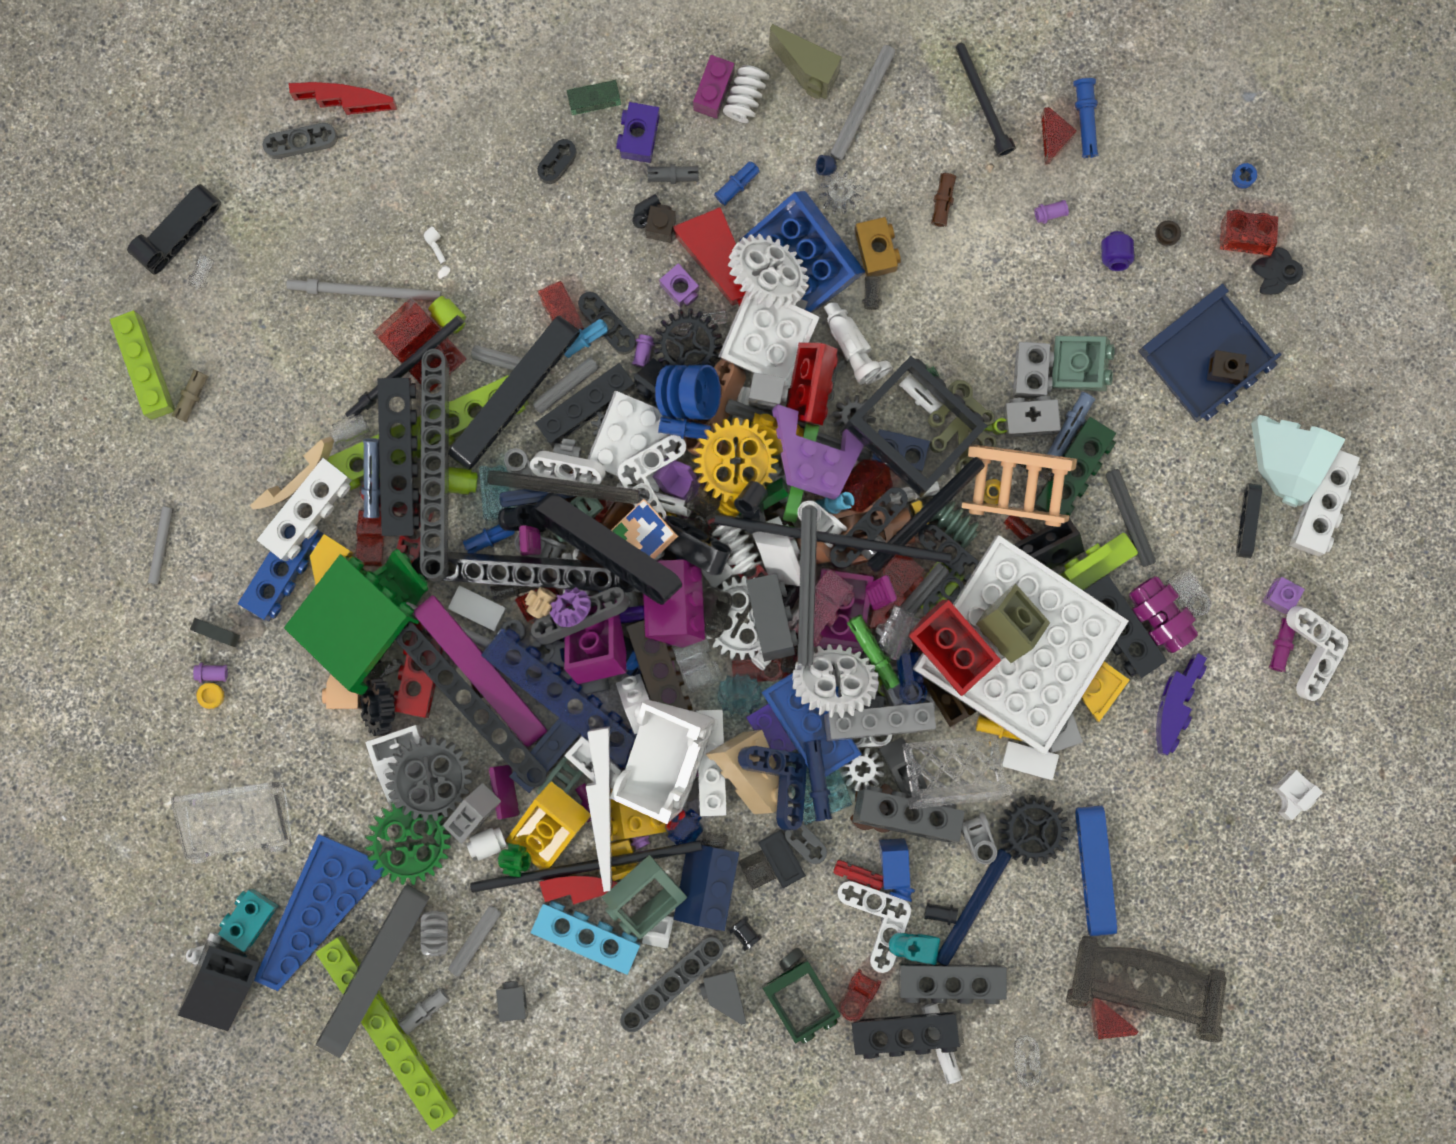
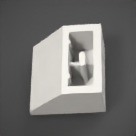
[752,517,800,586]

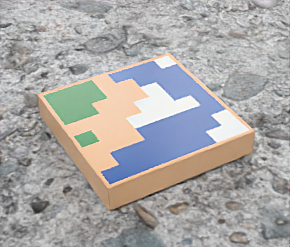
[611,499,678,559]

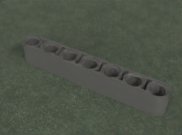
[316,884,430,1058]

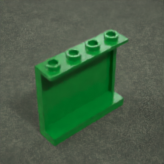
[284,554,420,695]

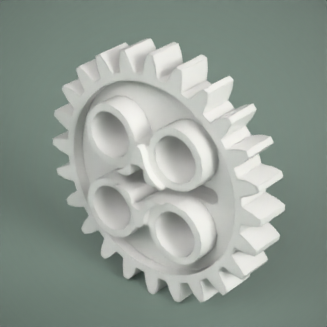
[728,234,809,310]
[703,576,761,660]
[792,644,879,718]

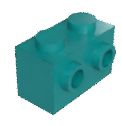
[218,889,279,952]

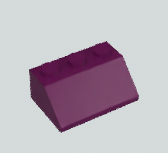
[643,560,705,648]

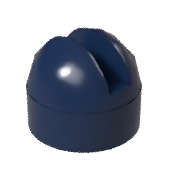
[816,155,837,176]

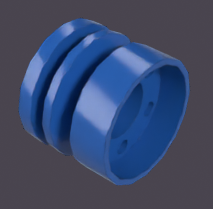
[655,365,721,419]

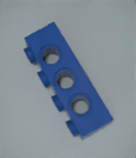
[238,525,324,621]

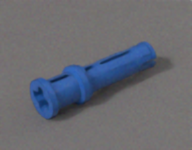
[1073,78,1099,158]

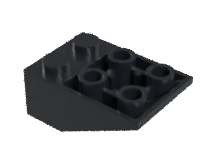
[177,940,260,1031]

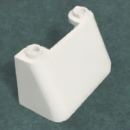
[610,700,715,824]

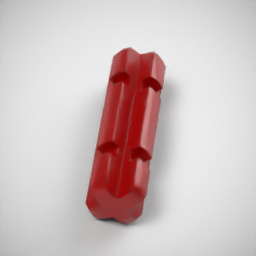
[833,860,883,890]

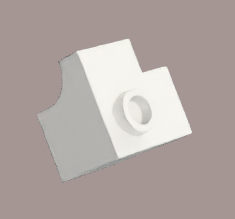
[1272,770,1323,820]

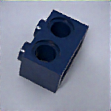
[871,429,930,473]

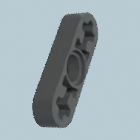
[262,123,338,159]

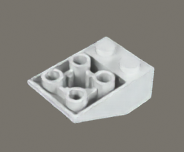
[365,725,442,808]

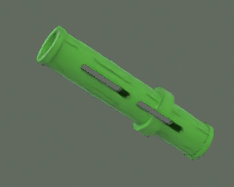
[847,614,901,690]

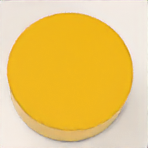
[197,683,225,709]

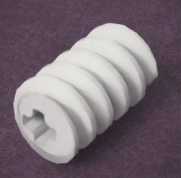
[723,65,769,123]
[712,516,763,575]

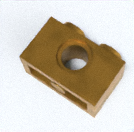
[854,217,901,279]

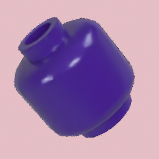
[1101,231,1135,271]

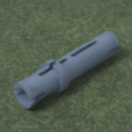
[1047,392,1096,457]
[361,438,381,518]

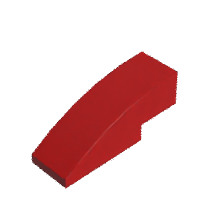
[539,875,619,905]

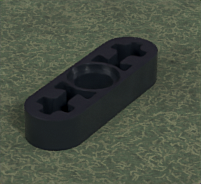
[578,292,636,355]
[1236,483,1262,559]

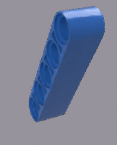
[1075,805,1117,936]

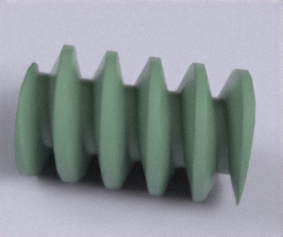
[929,501,981,549]

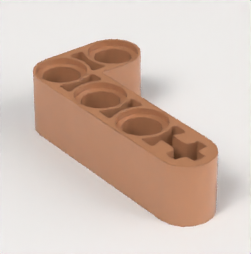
[684,359,746,462]

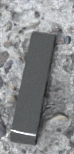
[620,935,724,1032]

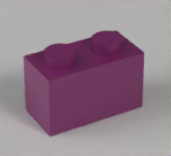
[693,55,735,119]

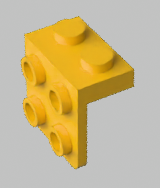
[611,789,668,841]

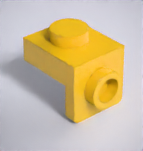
[611,838,639,881]

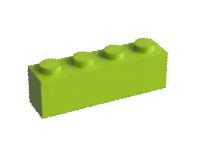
[109,310,175,420]

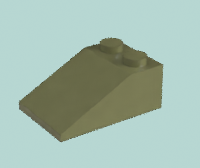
[769,24,842,99]

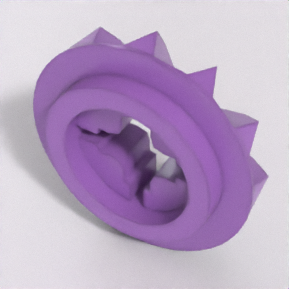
[550,587,591,627]

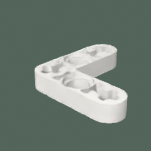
[617,435,686,520]
[1286,606,1348,701]
[837,881,911,973]

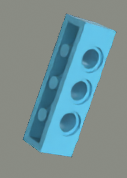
[531,900,641,975]

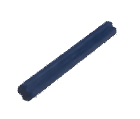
[937,849,1012,966]

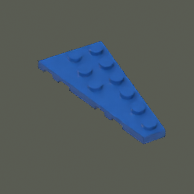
[254,834,382,991]

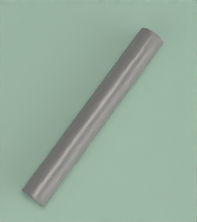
[148,507,173,585]

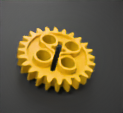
[692,418,778,503]

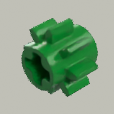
[498,843,531,877]

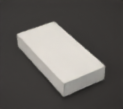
[448,585,506,631]
[1001,741,1059,780]

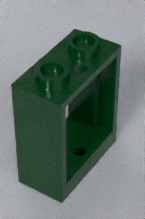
[762,959,841,1044]

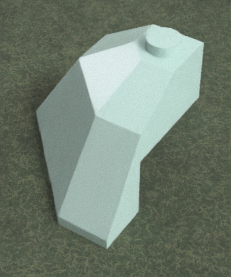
[1251,415,1345,507]

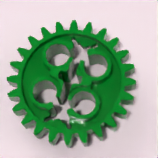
[365,802,451,885]

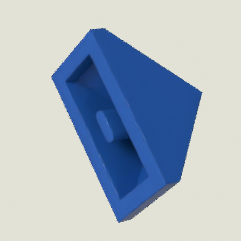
[879,838,910,890]

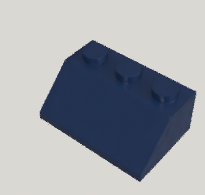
[673,844,739,931]

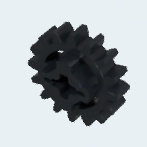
[360,678,396,736]

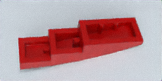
[289,82,397,115]

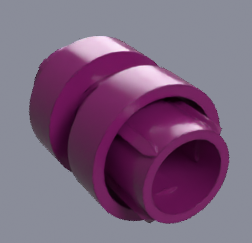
[1129,576,1198,653]

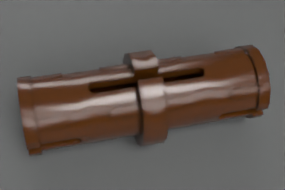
[931,173,957,227]

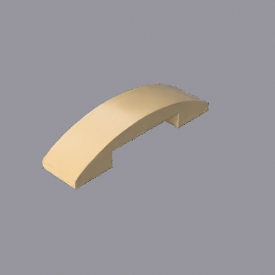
[250,436,334,510]

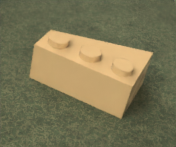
[706,730,790,814]

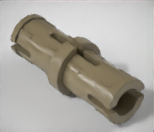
[171,369,209,423]

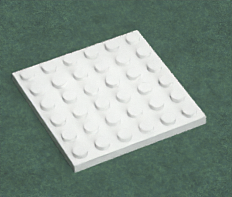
[913,535,1128,755]

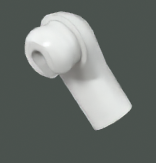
[186,932,222,965]

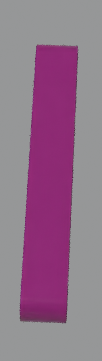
[414,595,548,748]

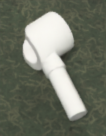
[424,227,446,264]

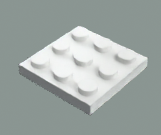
[718,291,819,388]
[587,391,684,492]

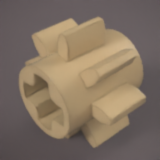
[525,587,557,619]

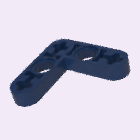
[738,746,807,830]

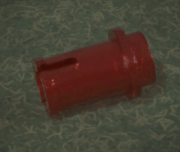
[1003,515,1036,540]

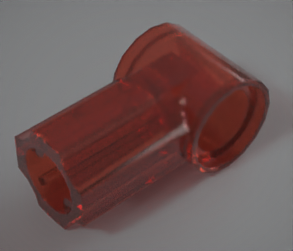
[732,659,784,683]

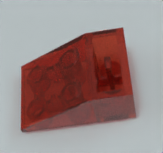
[372,298,467,392]
[867,555,925,631]

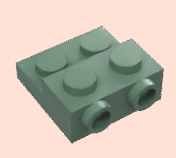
[1052,336,1115,392]

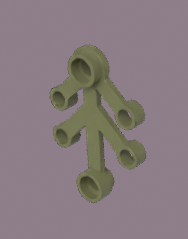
[928,380,997,474]

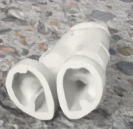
[824,303,893,385]

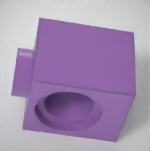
[659,263,699,308]
[1262,577,1305,614]

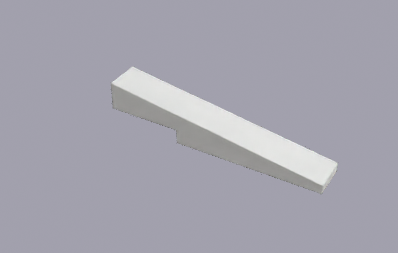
[586,726,612,892]

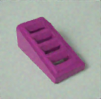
[519,525,541,556]
[865,575,897,610]

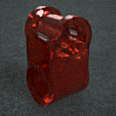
[839,968,881,1021]

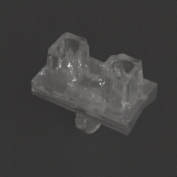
[876,605,921,660]

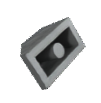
[880,737,928,799]
[699,969,746,1025]

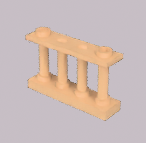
[962,444,1077,527]

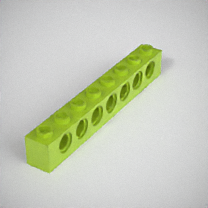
[327,375,529,491]
[315,935,458,1131]

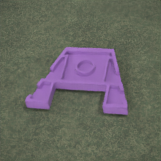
[772,404,864,500]

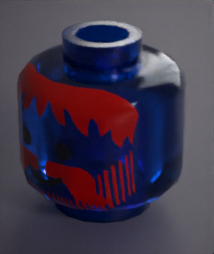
[665,808,704,844]

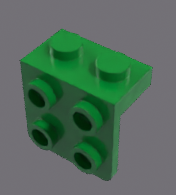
[373,549,428,606]

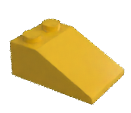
[505,781,591,870]

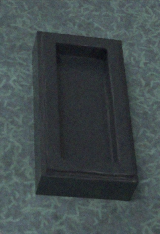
[758,830,806,888]

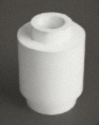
[466,827,507,861]

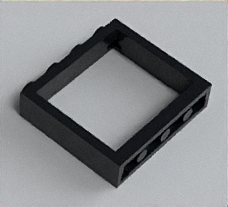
[845,356,987,497]

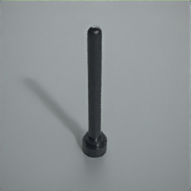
[956,43,1016,157]

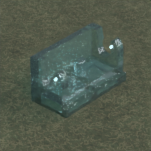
[479,465,510,521]

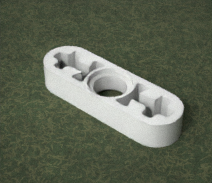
[530,451,605,487]

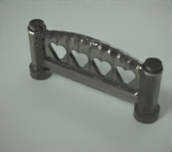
[1066,936,1227,1042]

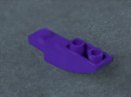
[1156,653,1207,755]

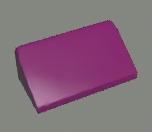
[489,765,519,820]

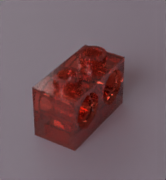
[1220,209,1278,256]
[840,459,893,513]

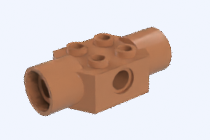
[796,505,915,569]

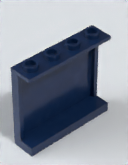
[1138,283,1281,423]

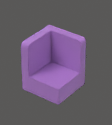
[652,458,698,500]

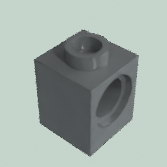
[496,981,528,1022]

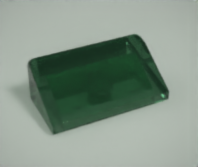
[567,80,621,115]

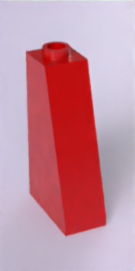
[673,207,746,307]

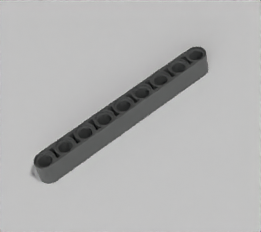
[420,349,449,582]

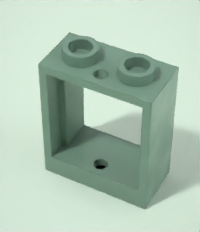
[602,855,687,939]

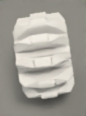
[840,747,884,791]

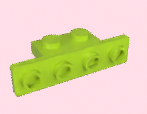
[1059,533,1138,590]

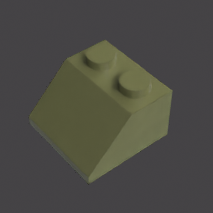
[976,584,1050,663]

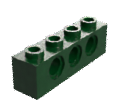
[1034,417,1116,517]

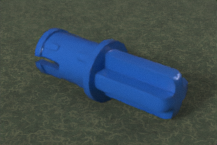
[714,161,760,206]
[658,416,711,439]
[463,525,515,553]

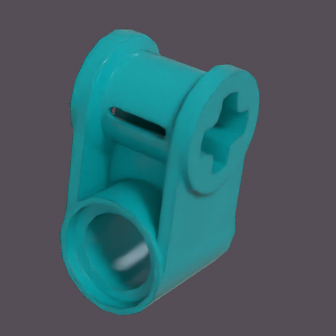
[889,932,941,965]

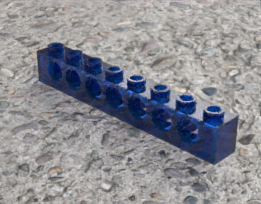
[481,627,637,770]

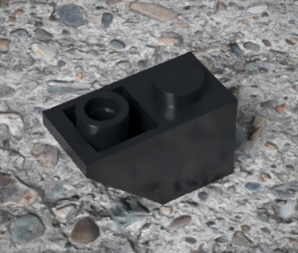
[634,358,665,401]

